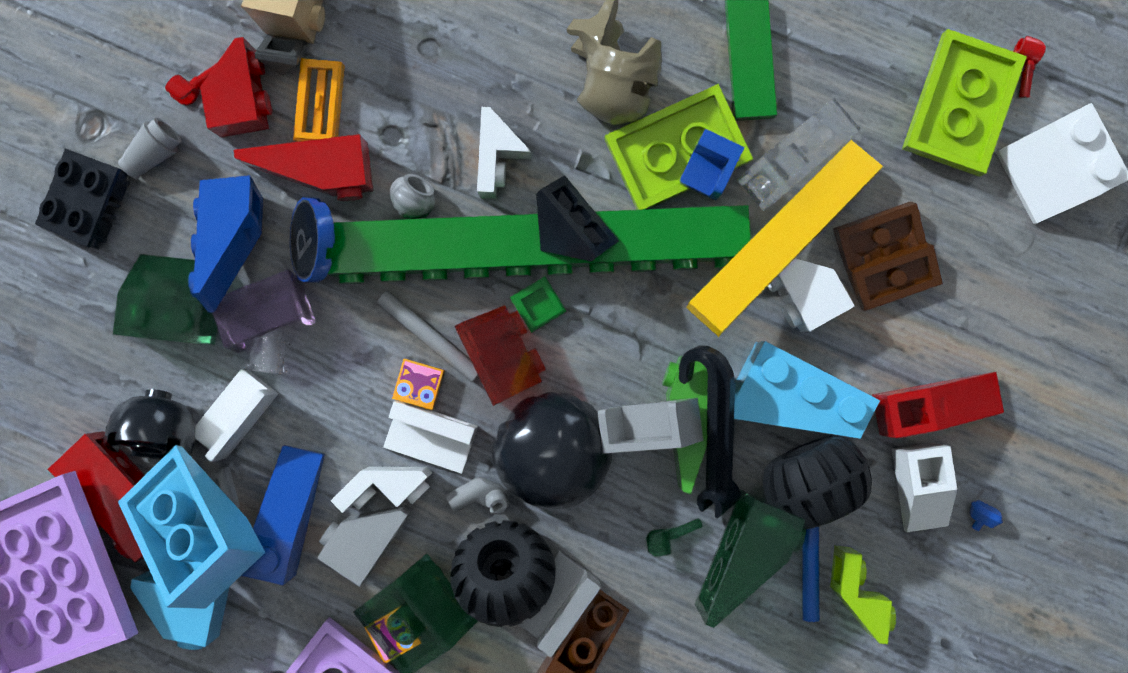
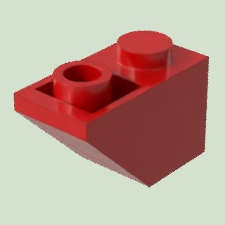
[200,37,272,137]

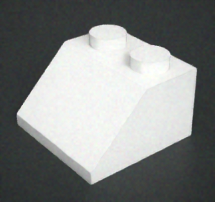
[995,103,1128,224]

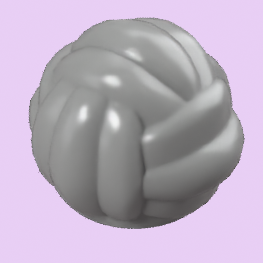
[389,174,435,219]

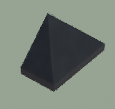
[536,175,619,262]

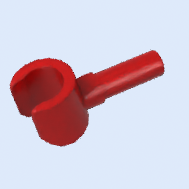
[1013,36,1046,98]
[165,63,217,105]

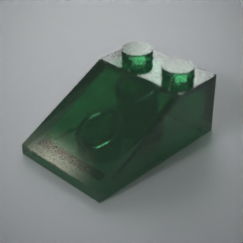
[695,489,806,628]

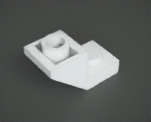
[331,467,433,513]

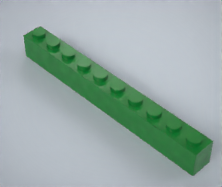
[325,205,750,284]

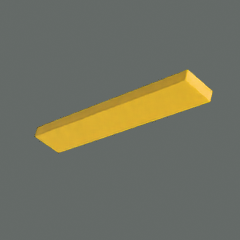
[686,140,883,337]

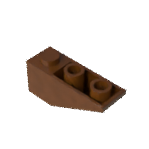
[537,590,629,673]

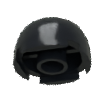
[103,389,195,459]

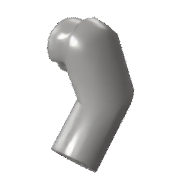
[446,477,509,514]

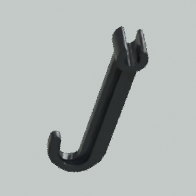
[679,345,741,519]

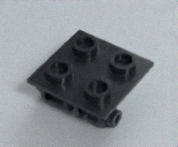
[35,148,130,250]

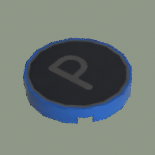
[290,197,335,283]

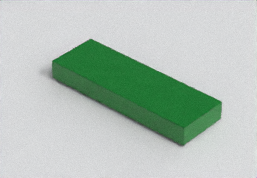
[725,0,777,121]

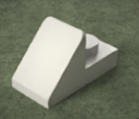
[477,107,531,199]

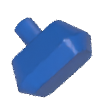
[970,500,1003,531]

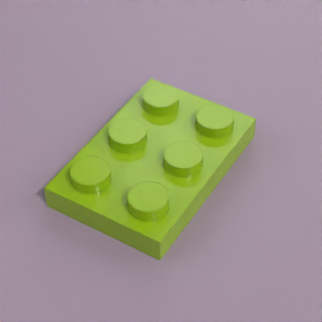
[902,29,1027,177]
[604,84,753,210]

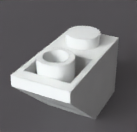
[768,258,855,333]
[892,443,957,532]

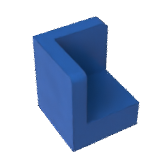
[680,129,745,201]

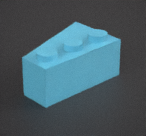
[734,341,880,439]

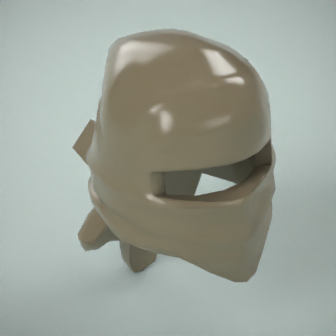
[567,0,662,125]

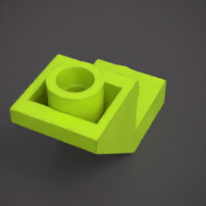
[830,545,896,644]

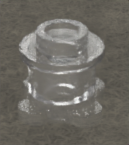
[241,328,291,375]

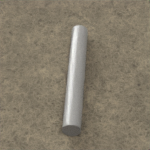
[377,290,482,383]

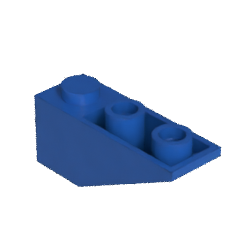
[188,175,263,313]

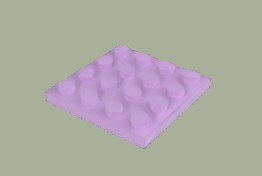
[0,471,138,673]

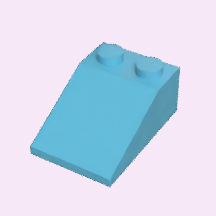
[118,445,265,609]

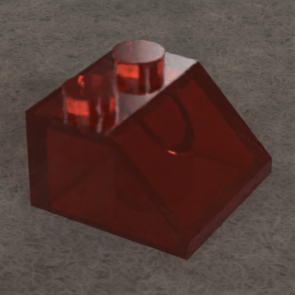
[455,305,546,406]

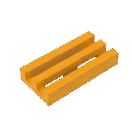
[293,58,345,142]

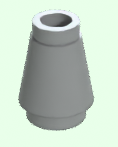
[118,118,181,179]

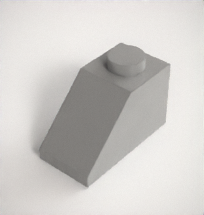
[317,505,414,587]

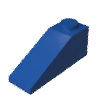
[241,445,325,585]

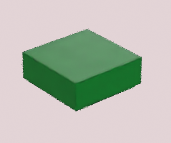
[510,276,567,333]

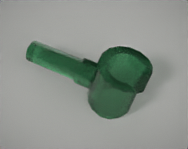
[646,518,703,557]

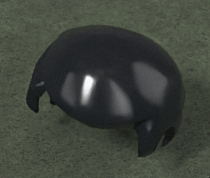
[492,392,612,510]

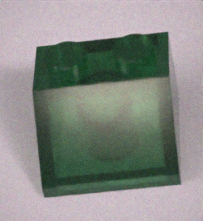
[112,254,220,345]
[353,553,478,673]

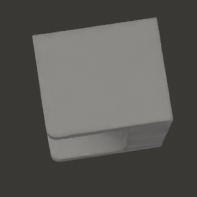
[598,398,703,454]

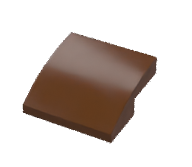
[833,201,943,311]

